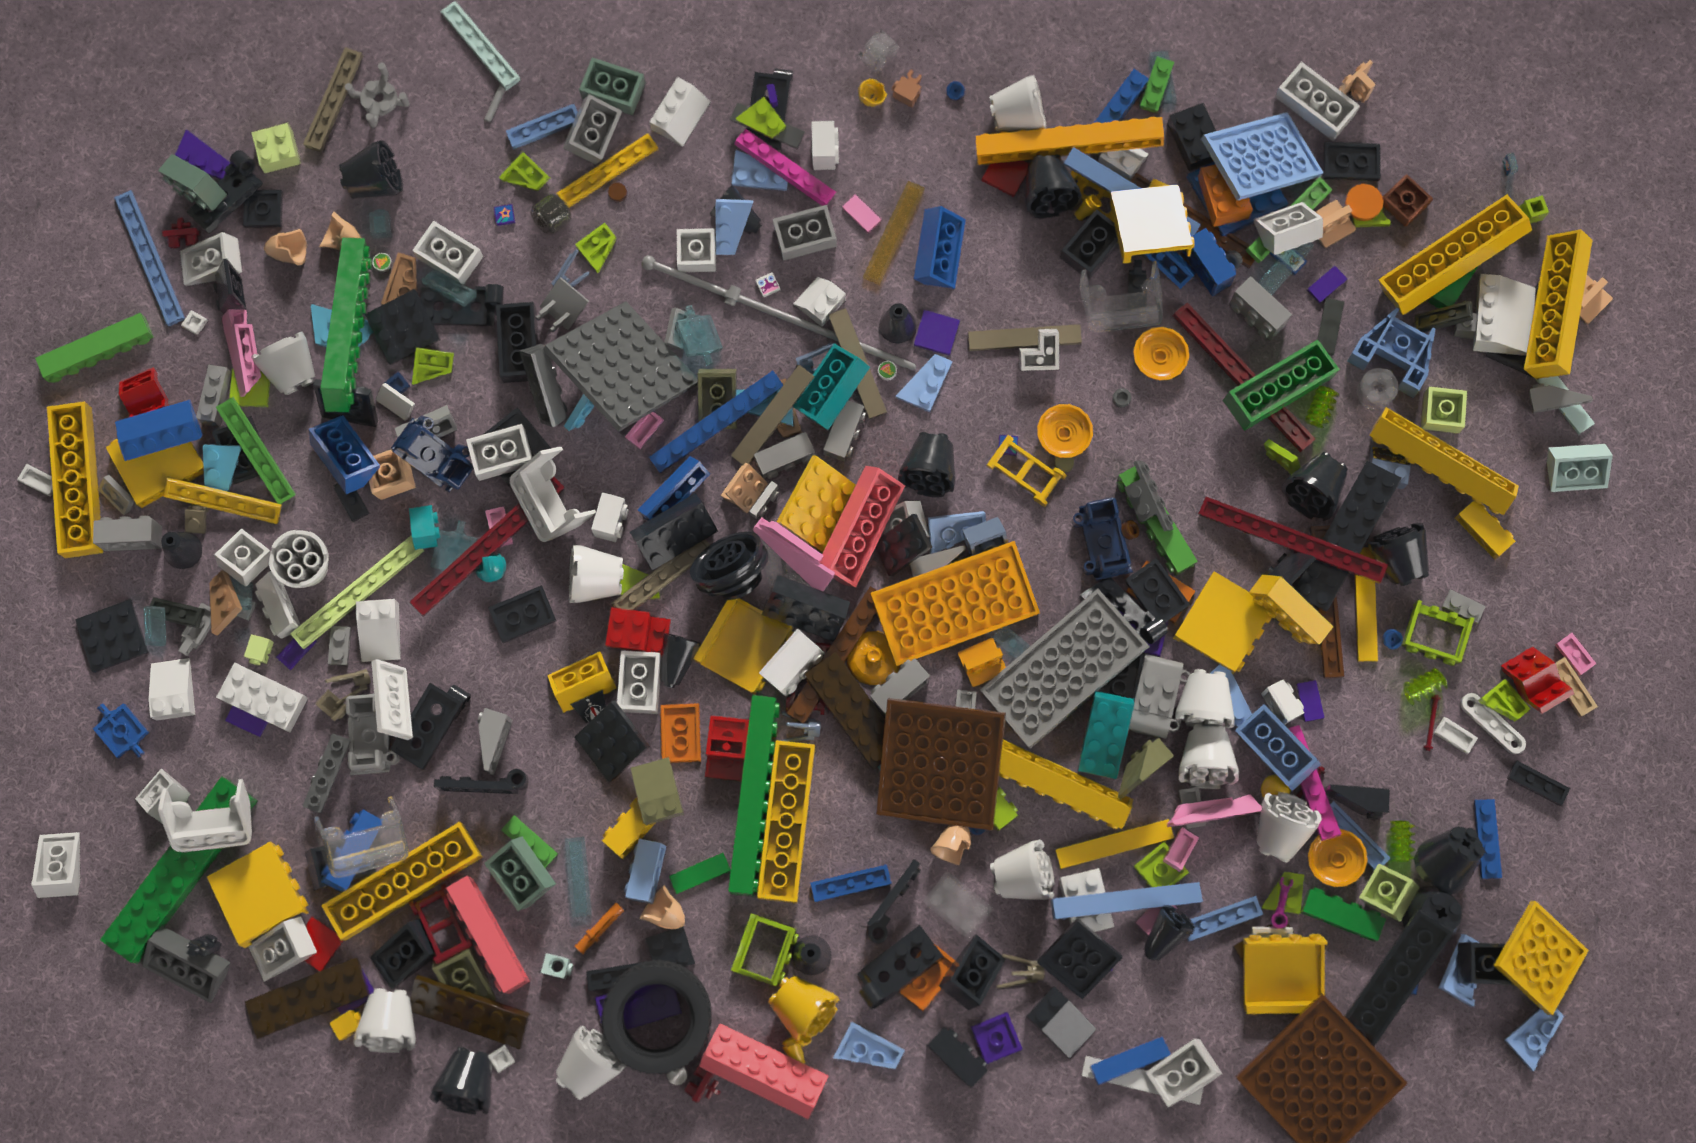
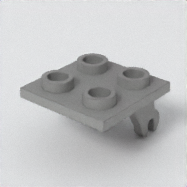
[535,277,589,333]

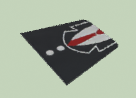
[571,690,606,723]

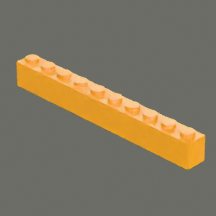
[976,117,1164,165]

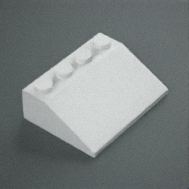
[1473,274,1536,356]

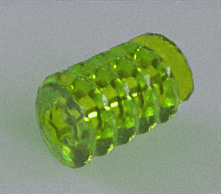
[1304,386,1340,429]
[1403,668,1448,706]
[1390,821,1416,862]

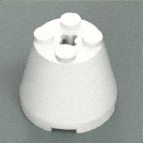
[990,75,1046,132]
[251,332,315,395]
[269,530,329,588]
[569,545,623,603]
[1175,669,1235,729]
[1179,724,1239,789]
[1257,792,1321,862]
[990,840,1055,900]
[354,988,416,1053]
[556,1026,626,1100]

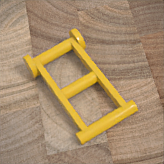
[986,435,1067,507]

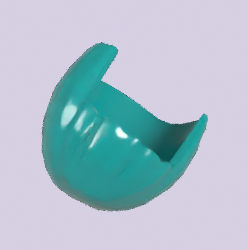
[475,554,506,582]

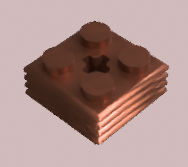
[1382,174,1433,227]

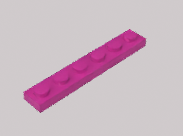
[734,128,836,206]
[1288,725,1341,841]

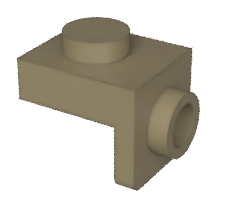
[185,504,209,534]
[315,689,346,721]

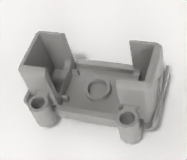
[1129,654,1190,739]
[346,694,399,775]

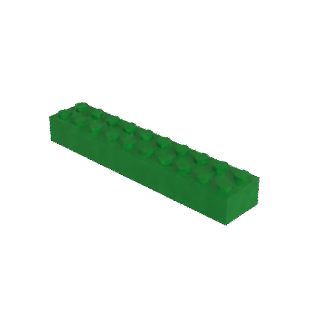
[321,238,372,412]
[728,695,780,897]
[100,776,258,964]

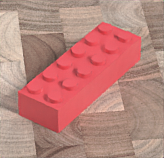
[821,466,905,588]
[446,876,530,994]
[699,1024,828,1119]

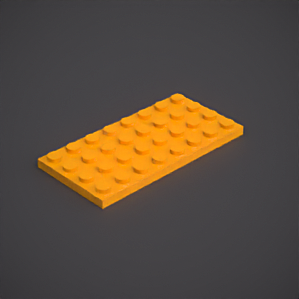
[870,541,1040,666]

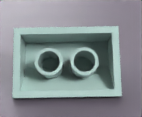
[1547,444,1613,492]

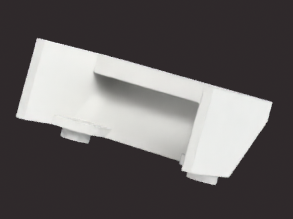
[510,447,596,542]
[158,779,252,852]

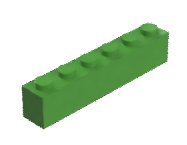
[35,313,153,383]
[1116,466,1198,576]

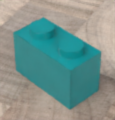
[409,505,441,550]

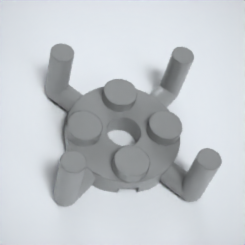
[345,62,410,128]

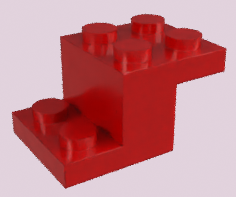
[119,367,168,417]
[605,607,671,656]
[1501,646,1574,714]
[705,715,749,782]

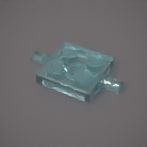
[675,305,723,366]
[430,520,478,571]

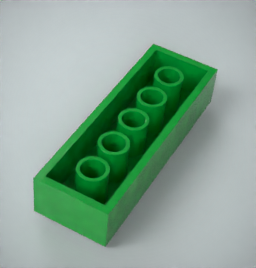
[1222,340,1340,431]

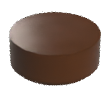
[608,183,627,202]
[1121,520,1139,540]

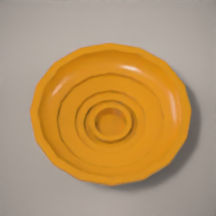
[1133,327,1189,381]
[1037,404,1093,458]
[847,631,901,685]
[1308,829,1367,887]

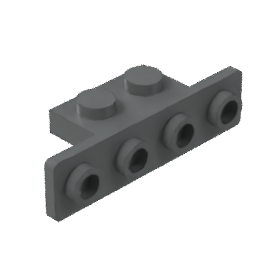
[1125,460,1174,531]
[303,734,351,813]

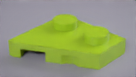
[736,97,786,139]

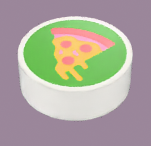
[373,253,392,272]
[878,361,897,380]

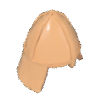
[319,212,361,250]
[264,229,307,265]
[930,825,971,865]
[640,885,685,929]

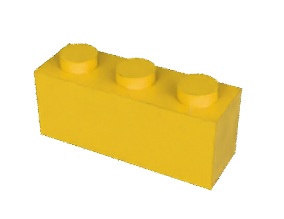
[1455,501,1516,560]

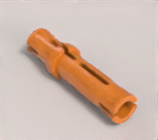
[575,902,624,955]

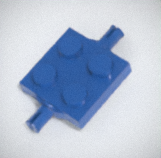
[93,703,149,758]

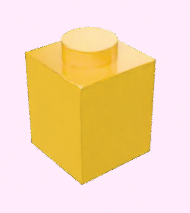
[329,1010,361,1041]

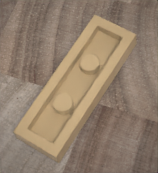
[1556,657,1598,718]

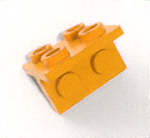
[958,638,1006,687]

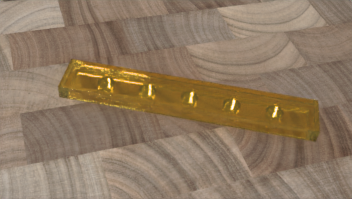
[863,181,925,286]

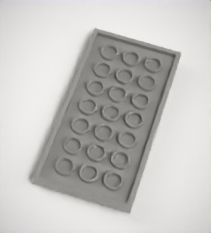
[980,589,1149,749]

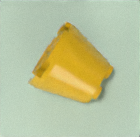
[768,976,840,1047]

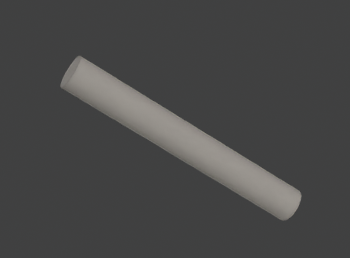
[484,84,505,123]

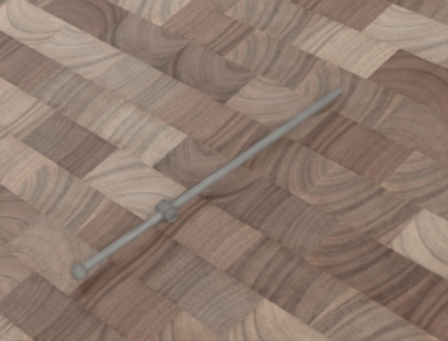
[642,255,916,370]

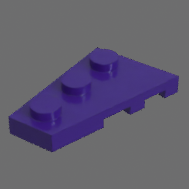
[175,129,230,179]

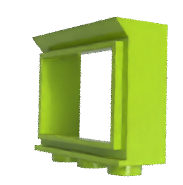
[1401,600,1474,666]
[731,913,799,987]

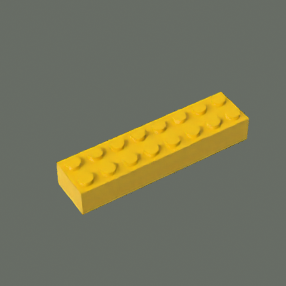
[1378,194,1532,315]
[1524,229,1593,379]
[47,401,103,558]
[1369,407,1519,515]
[999,739,1133,829]
[757,740,815,903]
[321,822,483,941]

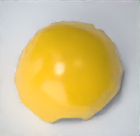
[858,79,887,107]
[1261,774,1291,798]

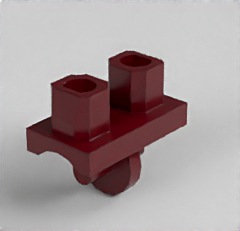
[162,217,201,249]
[684,1065,721,1102]

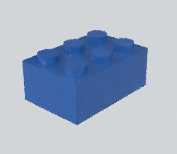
[1182,228,1236,296]

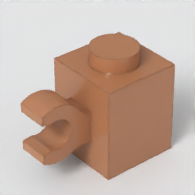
[892,69,922,108]

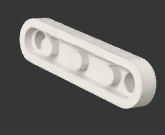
[1460,693,1526,754]

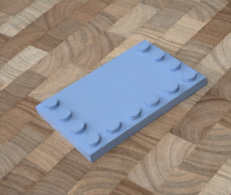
[1201,112,1323,201]

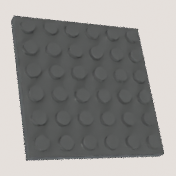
[543,301,698,432]

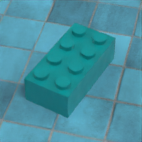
[793,344,870,430]
[1078,691,1134,779]

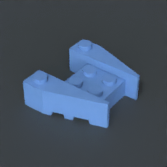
[1347,308,1435,398]

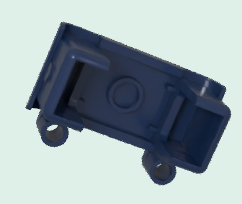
[390,416,474,492]
[1072,497,1133,580]

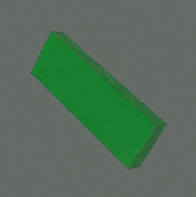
[669,853,731,894]

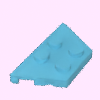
[311,304,373,347]

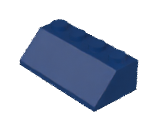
[914,206,966,289]
[115,399,203,461]
[309,415,380,494]

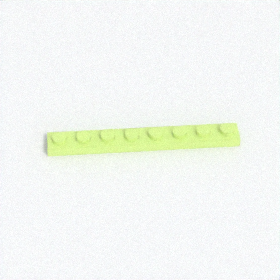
[290,536,424,649]

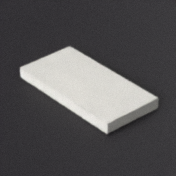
[372,659,413,740]

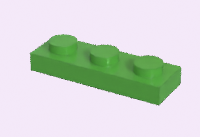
[1140,57,1174,113]
[501,815,558,869]

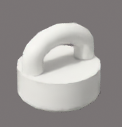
[667,1067,687,1085]

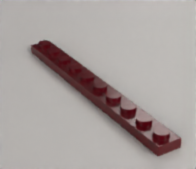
[1173,302,1316,453]
[409,477,565,617]
[1198,497,1388,584]

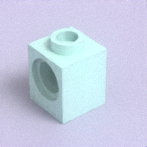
[541,953,573,979]

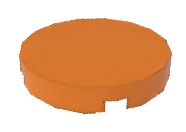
[1345,184,1383,221]

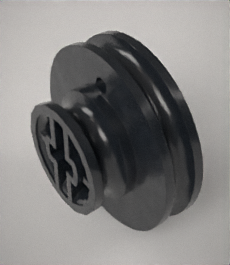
[690,532,769,600]

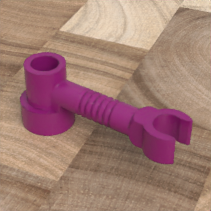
[1270,877,1293,929]

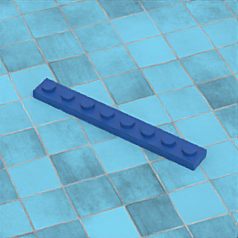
[649,371,783,473]

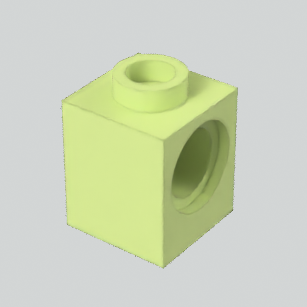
[244,634,274,666]

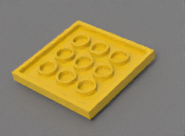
[777,455,856,554]
[1494,901,1589,1015]

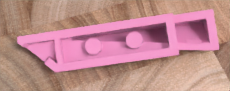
[222,309,261,397]
[753,517,835,591]
[1167,794,1261,827]

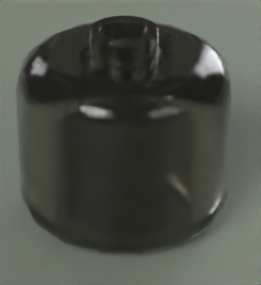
[530,194,572,236]

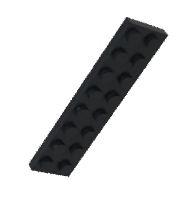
[1295,461,1402,613]
[1344,908,1454,1047]

